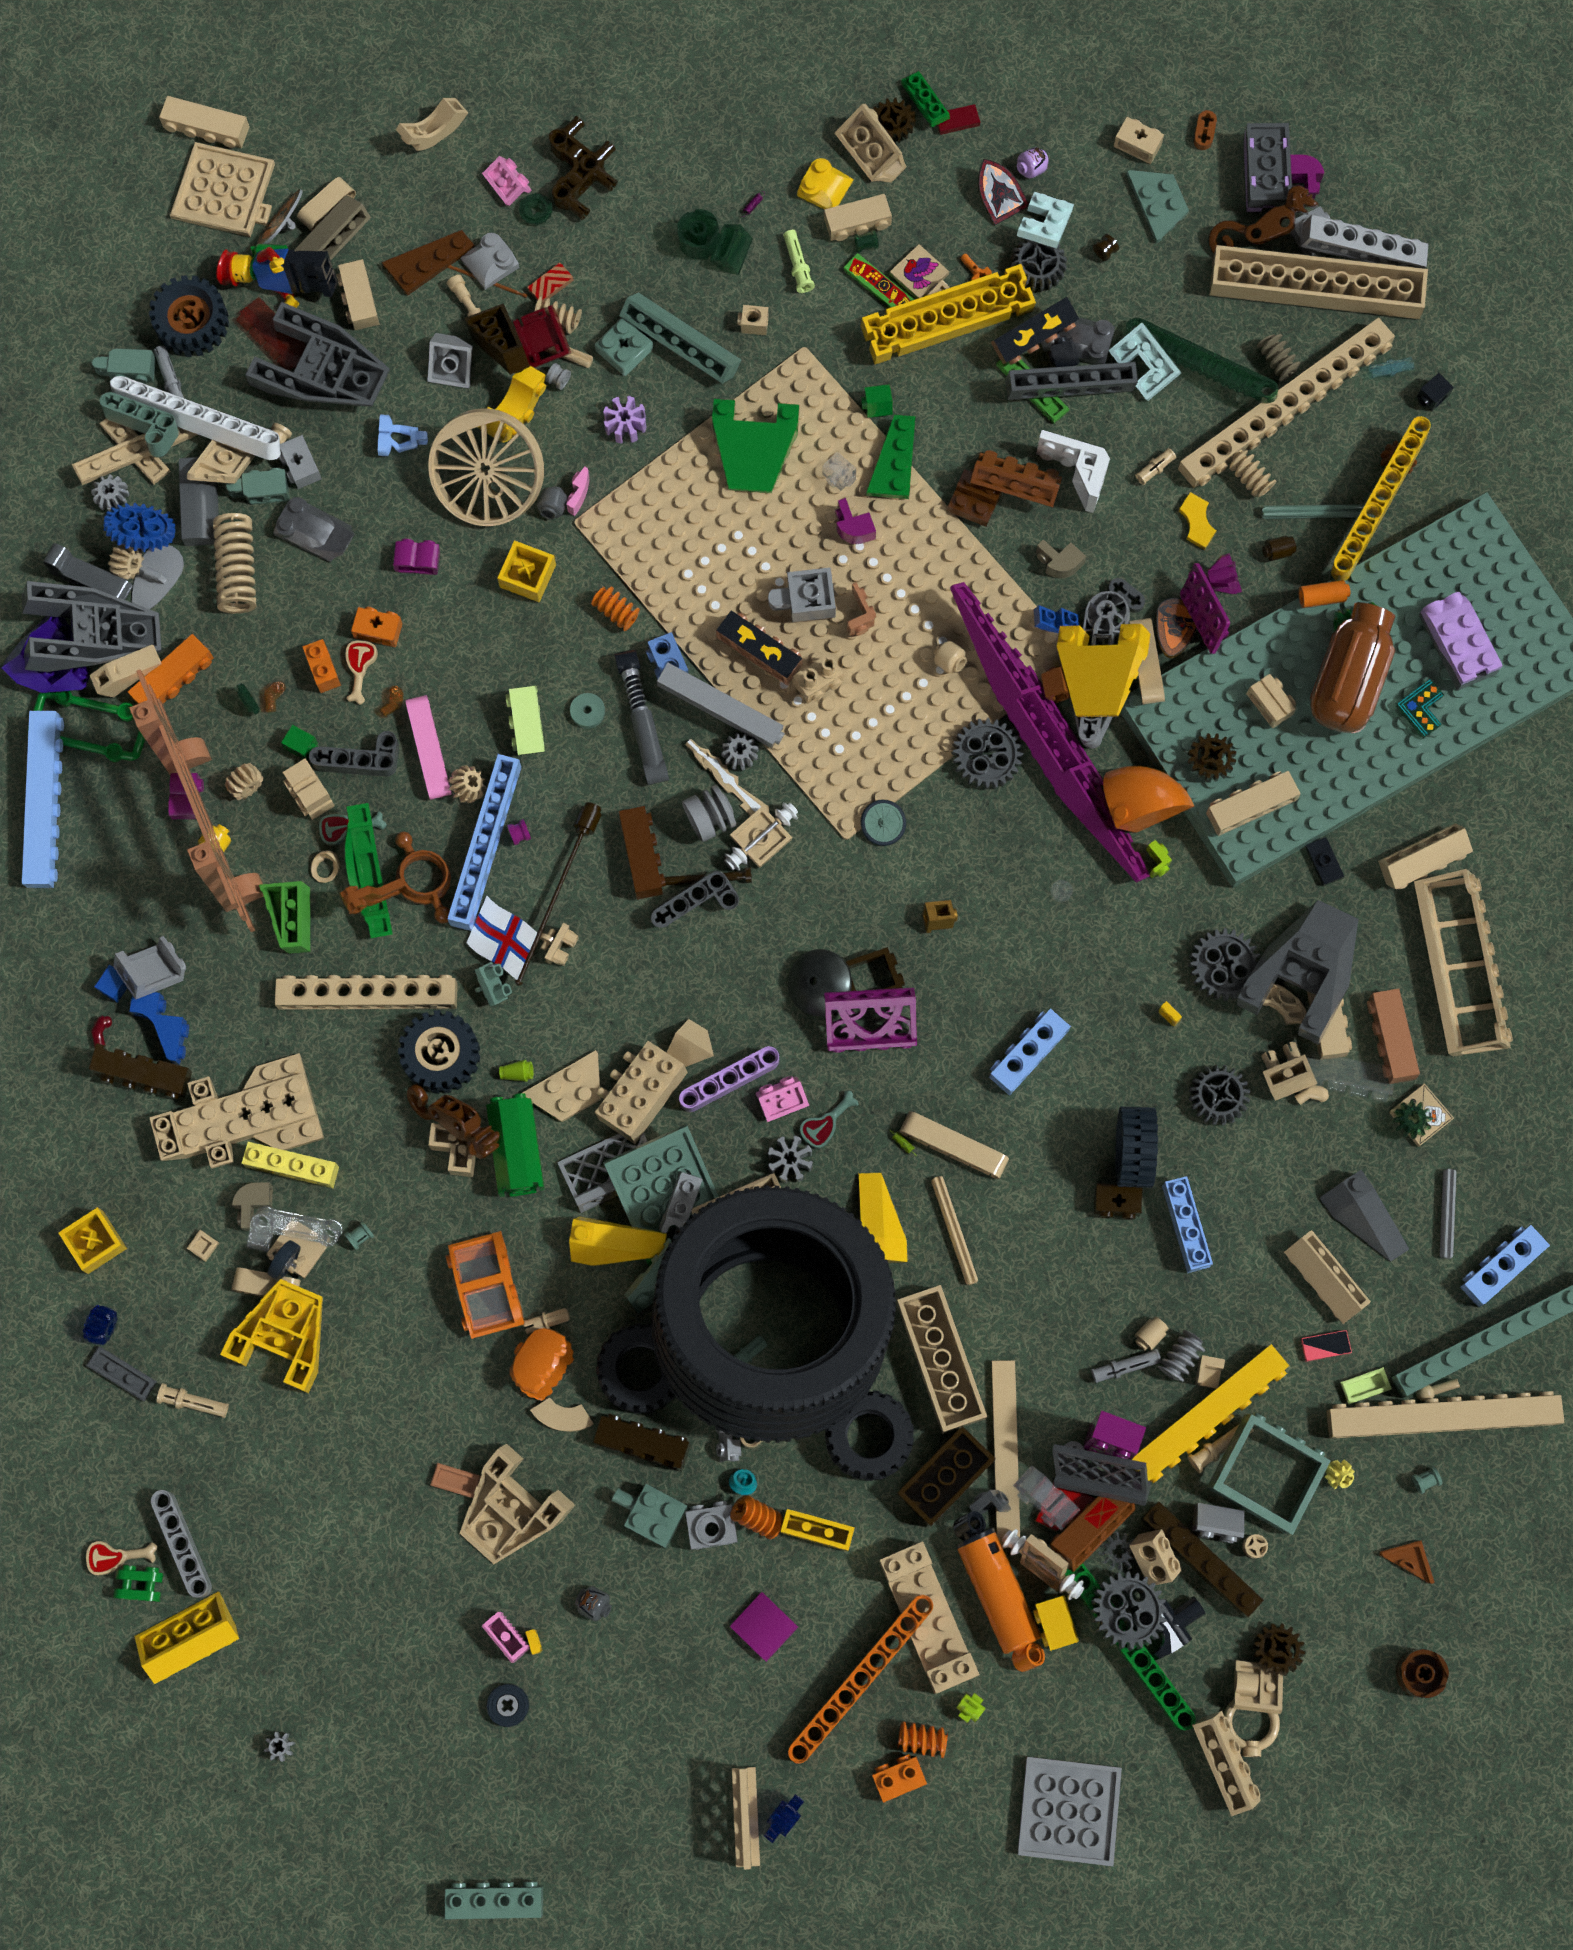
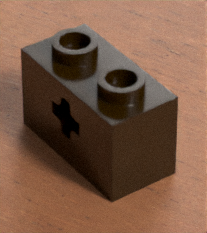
[1094,1183,1142,1220]

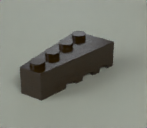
[464,303,530,375]
[89,1043,192,1100]
[593,1414,691,1472]

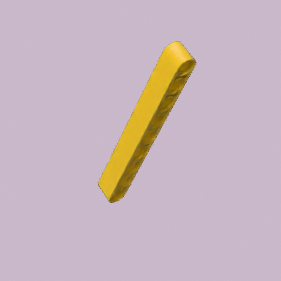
[1331,416,1431,581]

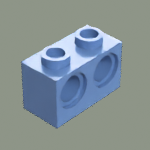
[646,632,689,680]

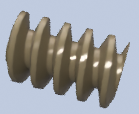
[1257,334,1301,382]

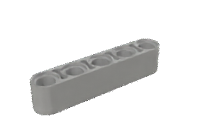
[151,1490,212,1598]

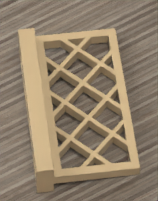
[732,1767,760,1870]

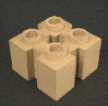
[283,758,335,820]

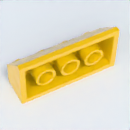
[134,1592,239,1684]

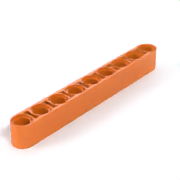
[788,1595,934,1764]

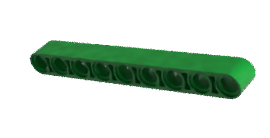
[1065,1563,1196,1730]

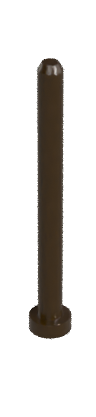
[664,867,752,885]

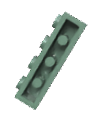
[445,1881,543,1919]

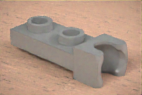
[659,1171,703,1234]

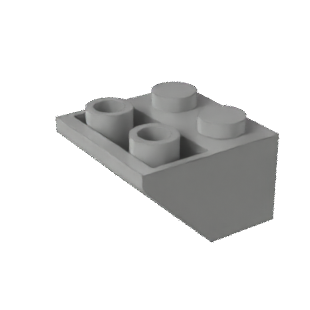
[1191,1503,1244,1543]

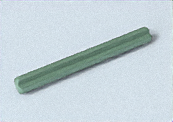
[1261,504,1368,519]

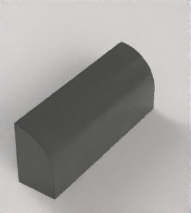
[179,457,219,546]

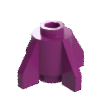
[1206,553,1242,594]

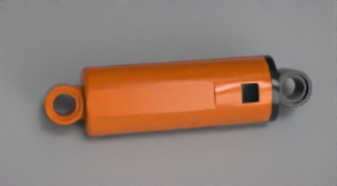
[953,1511,1045,1672]

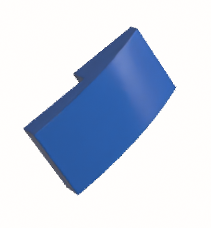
[1033,605,1079,633]

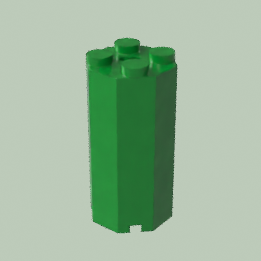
[486,1093,545,1197]

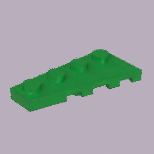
[866,415,916,499]

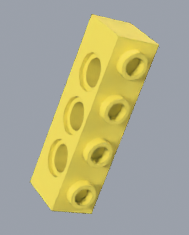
[242,1142,339,1188]

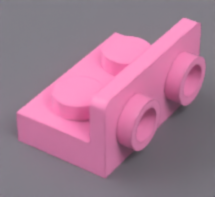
[482,156,532,206]
[755,1076,809,1122]

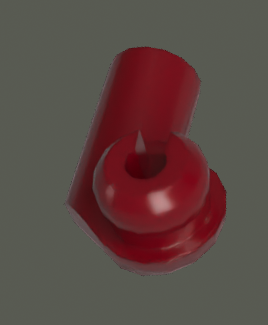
[91,1015,112,1048]

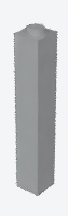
[657,663,785,748]

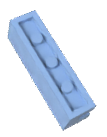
[1162,1176,1213,1273]

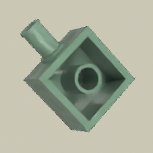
[612,1484,688,1549]

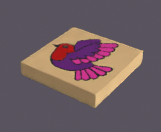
[890,244,949,299]

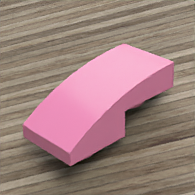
[566,467,589,516]

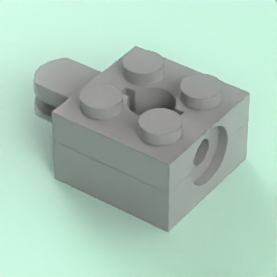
[768,567,836,622]

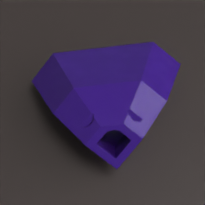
[1,616,90,693]

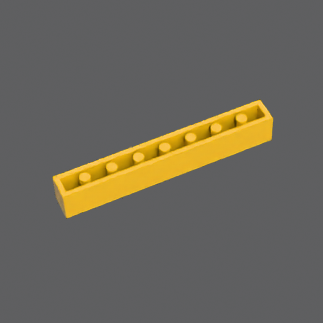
[1132,1344,1289,1483]

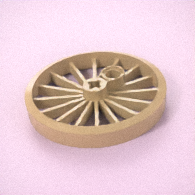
[428,408,544,526]

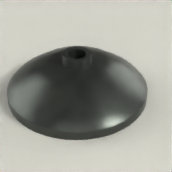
[788,949,852,1016]

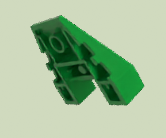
[712,399,799,493]

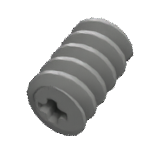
[1158,1330,1205,1382]

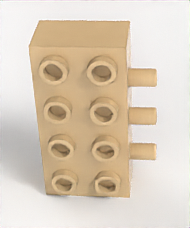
[595,1041,688,1144]

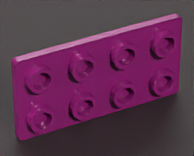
[1180,563,1230,654]

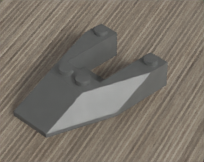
[246,302,390,407]
[22,581,161,672]
[1237,900,1359,1045]

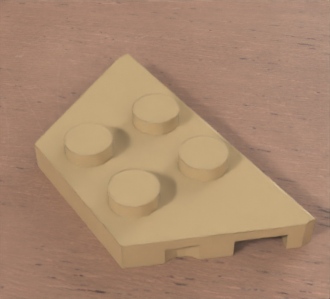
[187,440,255,484]
[523,1050,601,1122]

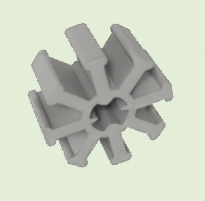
[768,1136,813,1183]

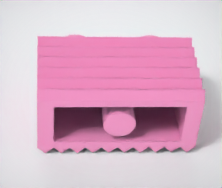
[482,1612,530,1663]

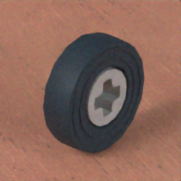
[486,1684,529,1727]

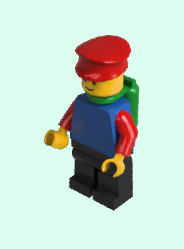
[216,244,338,308]

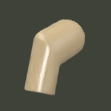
[1294,1085,1329,1105]

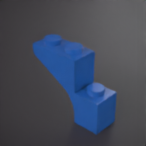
[129,992,189,1065]

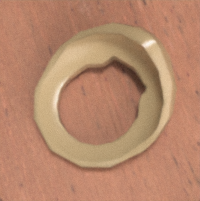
[311,850,341,883]

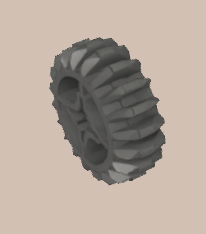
[1010,239,1067,292]
[1189,1065,1250,1126]

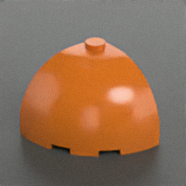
[1103,766,1194,833]

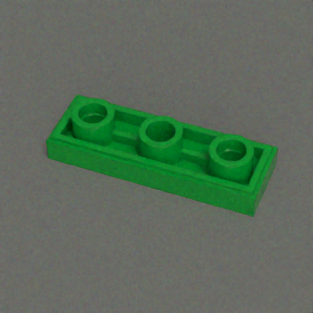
[901,71,950,127]

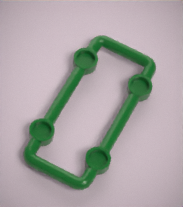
[27,691,145,762]

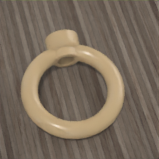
[1224,1699,1280,1757]

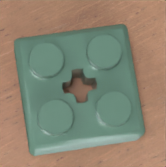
[595,318,653,376]

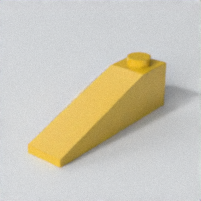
[859,1173,907,1263]
[569,1216,667,1266]

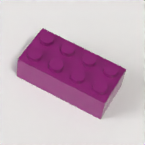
[1083,1410,1146,1460]

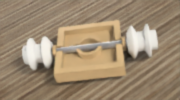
[724,802,798,871]
[1002,1529,1084,1600]

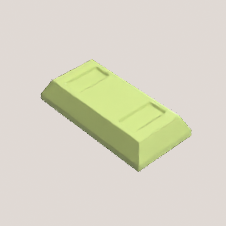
[1340,1367,1392,1404]

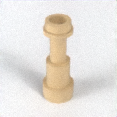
[447,275,481,317]

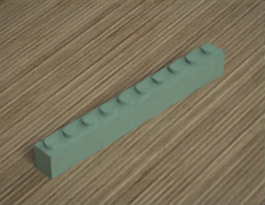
[1391,1285,1573,1398]

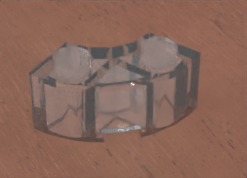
[1013,1466,1080,1530]

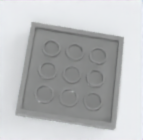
[1017,1757,1122,1866]

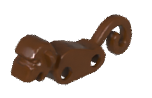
[1209,185,1319,253]
[407,1084,500,1159]

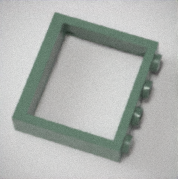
[1206,1412,1331,1535]

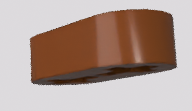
[1194,110,1217,150]

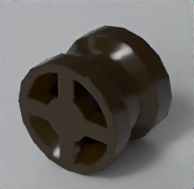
[1092,234,1119,261]

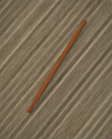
[448,265,528,298]

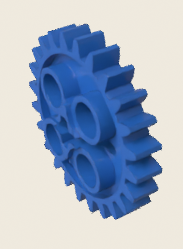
[103,503,175,552]

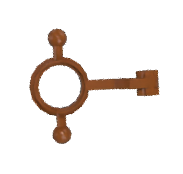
[339,831,451,924]

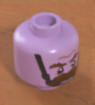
[1017,147,1049,179]

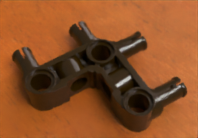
[549,116,618,220]

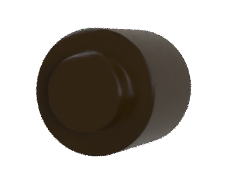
[1262,535,1296,561]

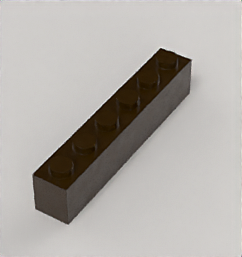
[1140,1501,1264,1618]

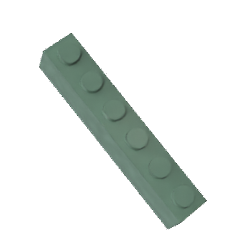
[619,292,741,384]

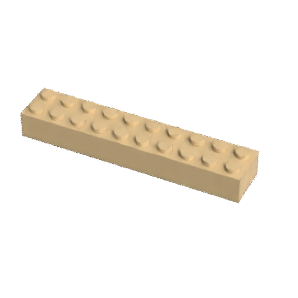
[1209,245,1428,319]

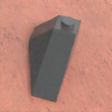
[1320,1170,1409,1262]

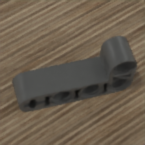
[43,543,133,600]
[309,731,399,777]
[650,870,739,928]

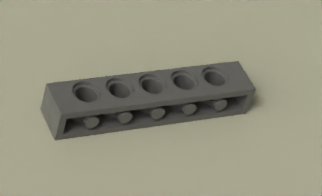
[1005,362,1138,400]

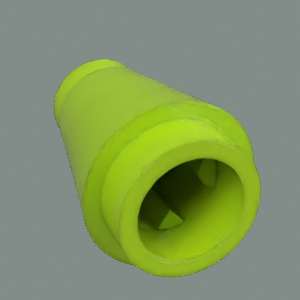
[499,1060,534,1082]

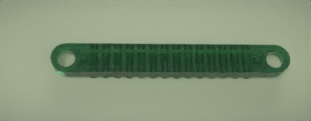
[1126,317,1278,403]

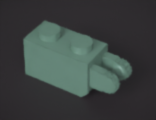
[92,349,156,384]
[226,468,290,505]

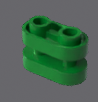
[113,1565,163,1602]

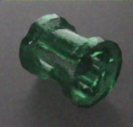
[854,230,879,253]

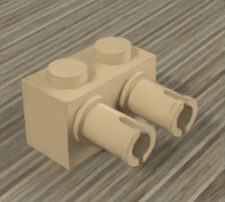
[793,653,844,704]
[1261,1042,1317,1101]

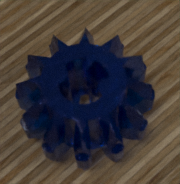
[83,1305,118,1345]

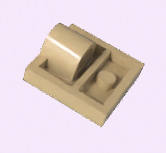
[1233,1660,1283,1714]

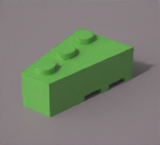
[259,881,310,954]

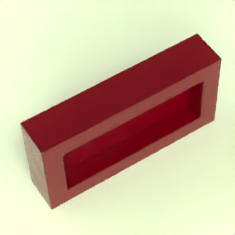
[937,104,981,135]

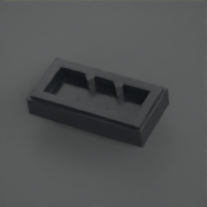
[1305,837,1344,886]

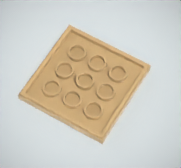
[170,142,275,237]

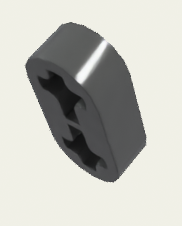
[1108,578,1145,613]

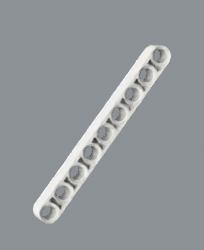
[110,376,281,460]

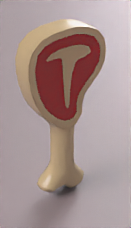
[346,641,378,705]
[86,1541,157,1576]

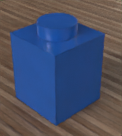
[95,965,127,1003]

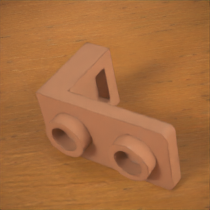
[847,582,876,637]

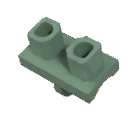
[474,962,512,1007]

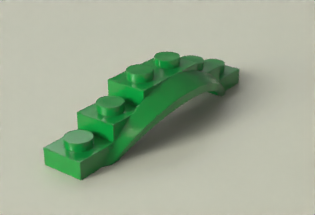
[345,803,393,938]

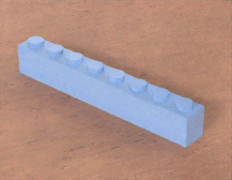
[22,711,64,888]

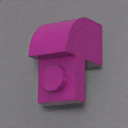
[1290,155,1324,199]
[835,498,876,544]

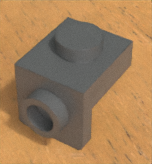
[969,1490,1011,1514]

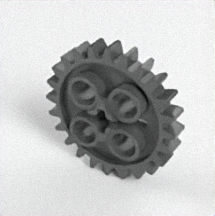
[951,718,1023,790]
[1188,928,1260,1001]
[1090,1572,1167,1651]

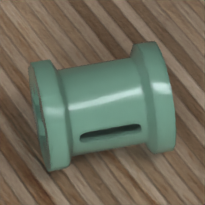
[344,1220,375,1250]
[1412,1466,1442,1494]

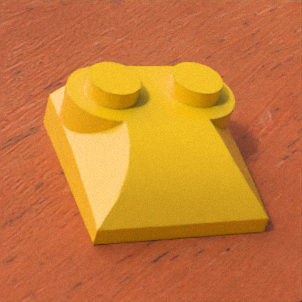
[797,158,854,209]

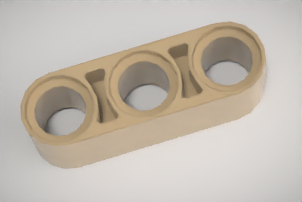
[297,177,356,231]
[231,1267,301,1297]

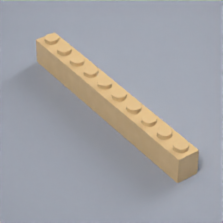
[1326,1391,1564,1439]

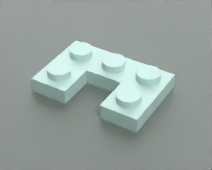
[1017,192,1074,248]
[1109,323,1181,401]

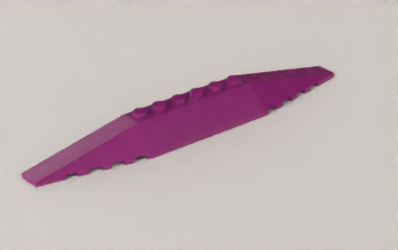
[950,582,1150,883]

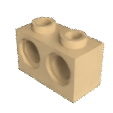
[1129,1529,1181,1585]

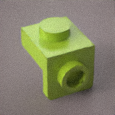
[1146,840,1172,878]

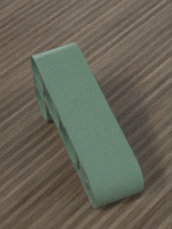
[100,392,179,457]

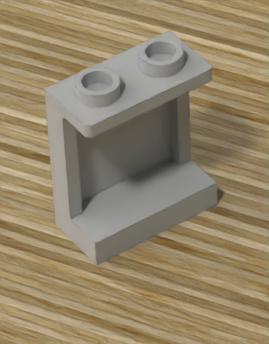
[113,936,186,1000]

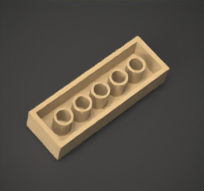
[897,1285,987,1434]

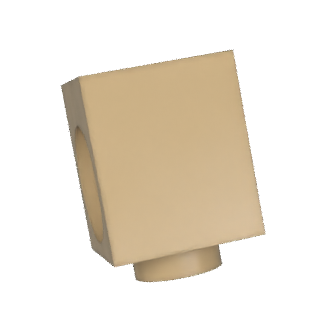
[737,305,769,335]

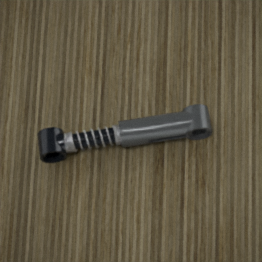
[614,649,669,785]

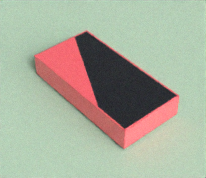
[1301,1330,1352,1362]

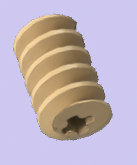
[534,296,582,334]
[1229,450,1277,497]

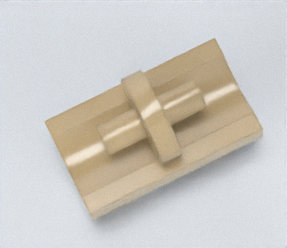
[540,923,579,966]

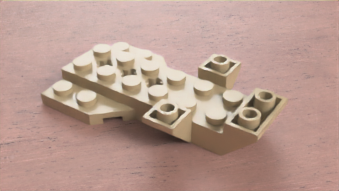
[150,1053,324,1169]

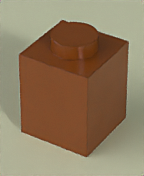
[1041,666,1071,704]

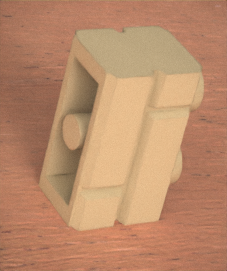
[1246,674,1297,728]

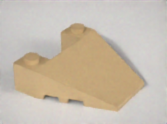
[459,1444,575,1564]

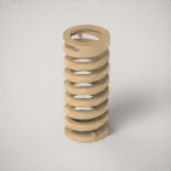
[213,513,256,614]

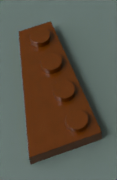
[382,230,475,296]

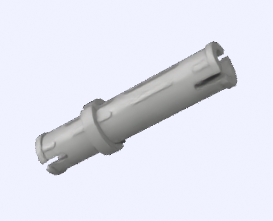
[153,346,184,398]
[1091,1349,1161,1383]

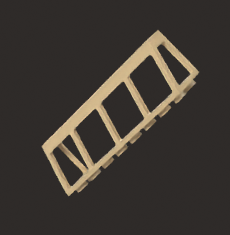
[1414,869,1513,1056]

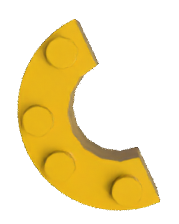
[478,366,546,443]

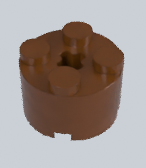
[1396,1649,1449,1698]

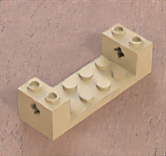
[879,1542,980,1694]

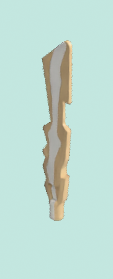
[686,739,769,816]

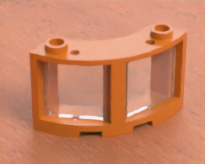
[446,1231,525,1339]

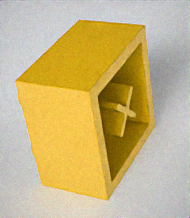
[497,540,556,603]
[59,1207,127,1274]
[1033,1595,1079,1651]

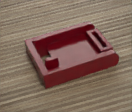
[513,305,572,368]

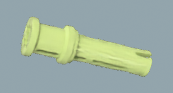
[783,230,815,293]

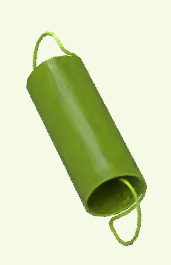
[890,1130,917,1156]

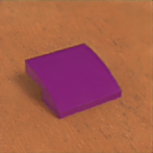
[730,1592,798,1662]

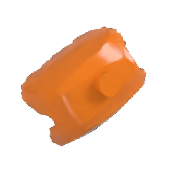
[509,1328,574,1401]

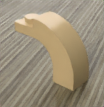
[396,98,468,151]

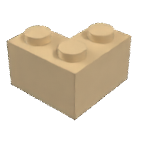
[428,1123,476,1177]

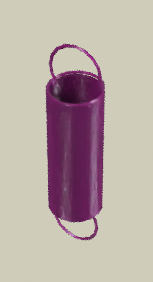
[741,191,765,217]

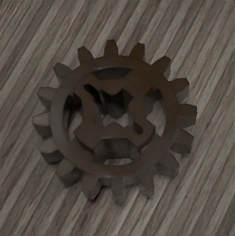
[873,98,916,143]
[1188,733,1236,782]
[1253,1623,1305,1676]

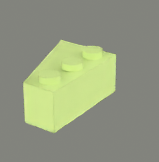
[506,686,545,755]

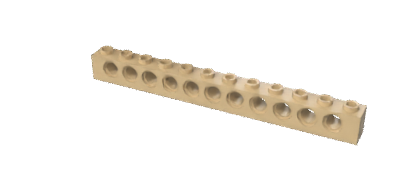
[1178,318,1395,488]

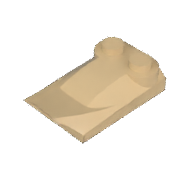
[835,104,907,182]

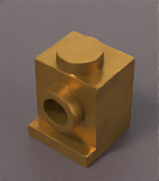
[922,900,958,933]

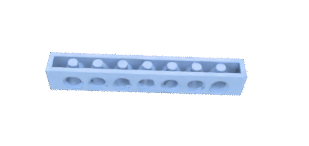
[448,754,521,931]

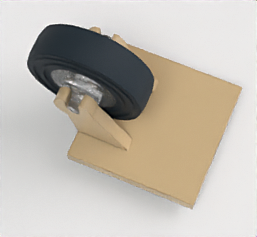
[266,1218,331,1281]

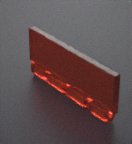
[236,297,307,371]

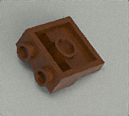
[947,469,1002,527]

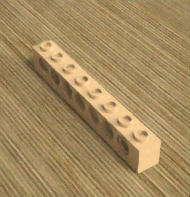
[275,975,457,1010]

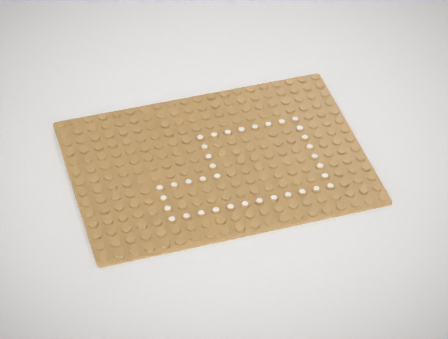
[575,347,1062,840]

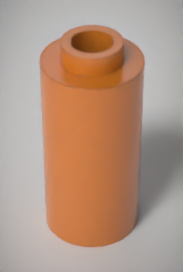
[1299,580,1351,608]

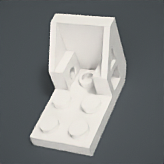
[1036,430,1110,513]

